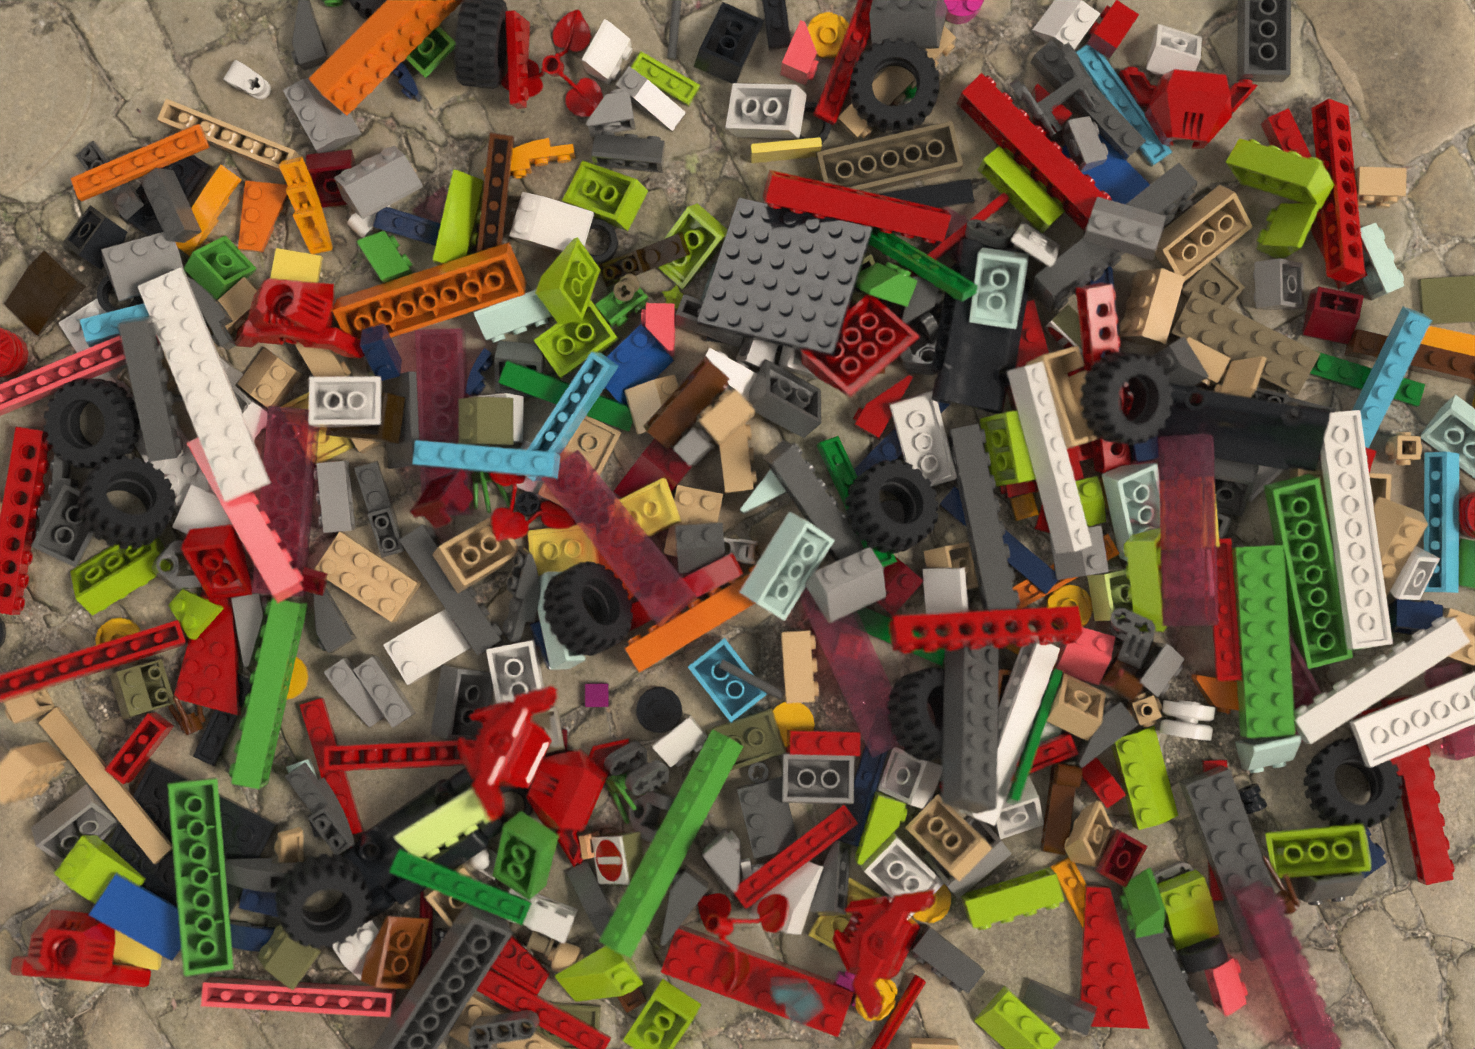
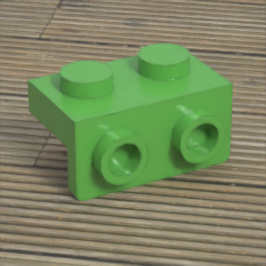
[595,287,649,328]

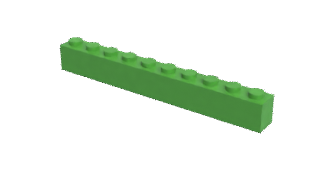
[599,729,743,958]

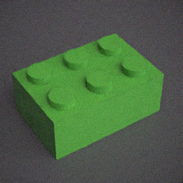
[493,811,559,900]

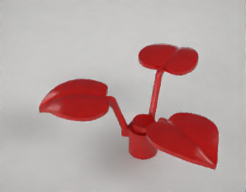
[501,9,603,117]
[488,473,577,542]
[698,893,789,995]

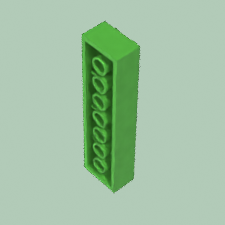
[1264,474,1353,669]
[1232,545,1295,738]
[229,598,309,789]
[167,777,233,976]

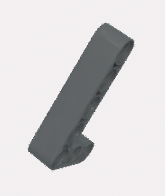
[468,1010,539,1049]

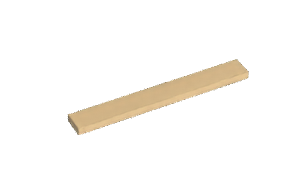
[39,707,172,864]

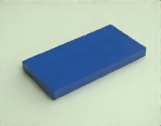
[1062,134,1150,204]
[89,872,181,961]

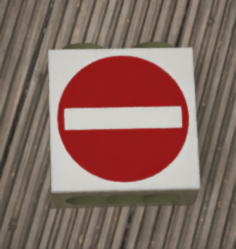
[1043,304,1101,356]
[591,832,644,887]

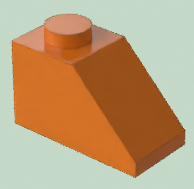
[1191,674,1239,714]

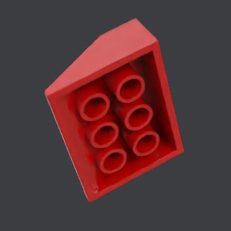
[801,294,919,397]

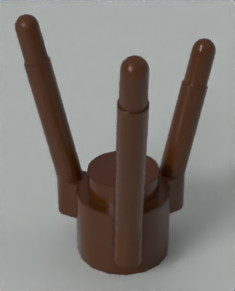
[167,696,206,735]
[1255,856,1300,915]

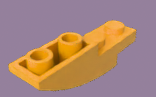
[483,138,576,179]

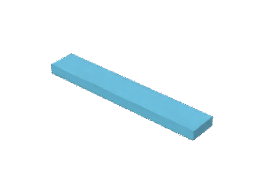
[1076,44,1172,166]

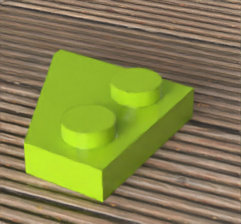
[168,589,224,640]

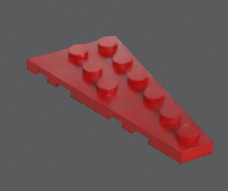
[174,588,241,715]
[1080,885,1150,1029]

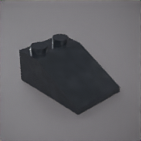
[694,2,764,84]

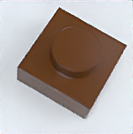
[617,986,647,1013]

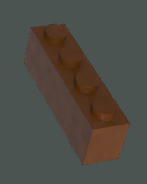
[644,356,730,449]

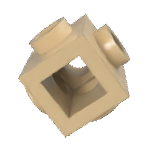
[1385,432,1422,466]
[1126,692,1162,728]

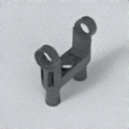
[1009,42,1103,138]

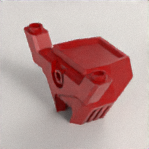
[1119,67,1258,149]
[234,278,365,358]
[458,685,557,821]
[527,738,630,868]
[832,889,936,1020]
[10,909,151,987]

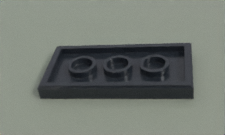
[119,155,211,236]

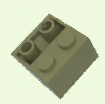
[109,659,175,720]

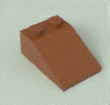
[360,916,429,989]

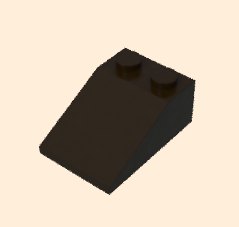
[4,250,87,336]
[326,393,405,444]

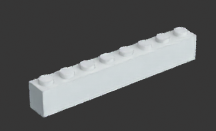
[1007,362,1092,554]
[1294,616,1470,744]
[960,643,1060,825]

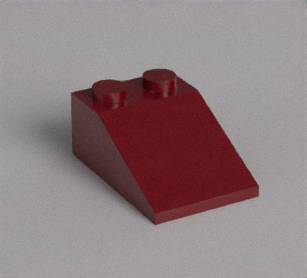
[613,438,693,498]
[876,556,923,616]

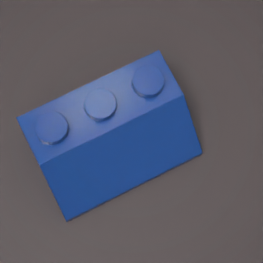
[605,324,674,405]

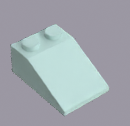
[969,248,1029,329]
[740,469,787,515]
[1235,735,1301,773]

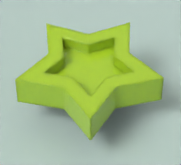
[662,284,684,309]

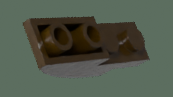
[598,233,690,287]

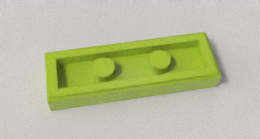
[631,51,700,106]

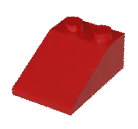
[181,525,253,599]

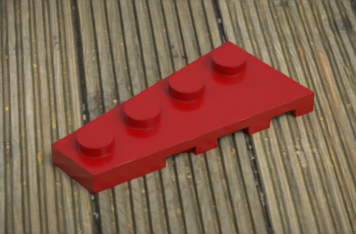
[505,10,530,109]

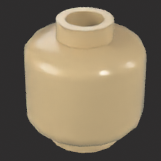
[548,942,584,973]

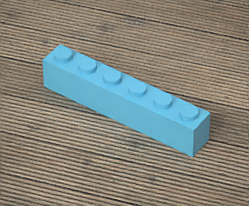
[1352,306,1432,448]
[527,352,619,482]
[413,440,560,479]
[1424,452,1459,593]

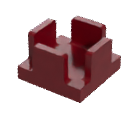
[409,469,473,528]

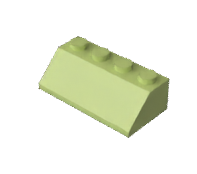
[394,788,491,859]

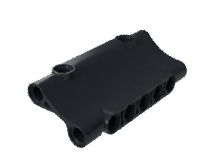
[931,239,1031,414]
[1157,383,1331,472]
[338,767,508,917]

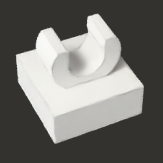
[741,858,763,880]

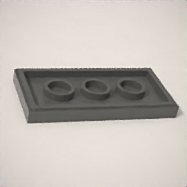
[384,372,419,469]

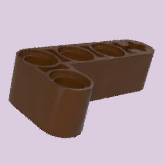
[1100,650,1144,701]
[1041,762,1082,855]

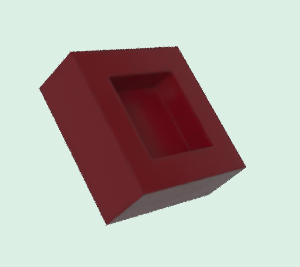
[301,567,328,596]

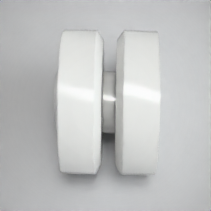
[1159,700,1215,740]

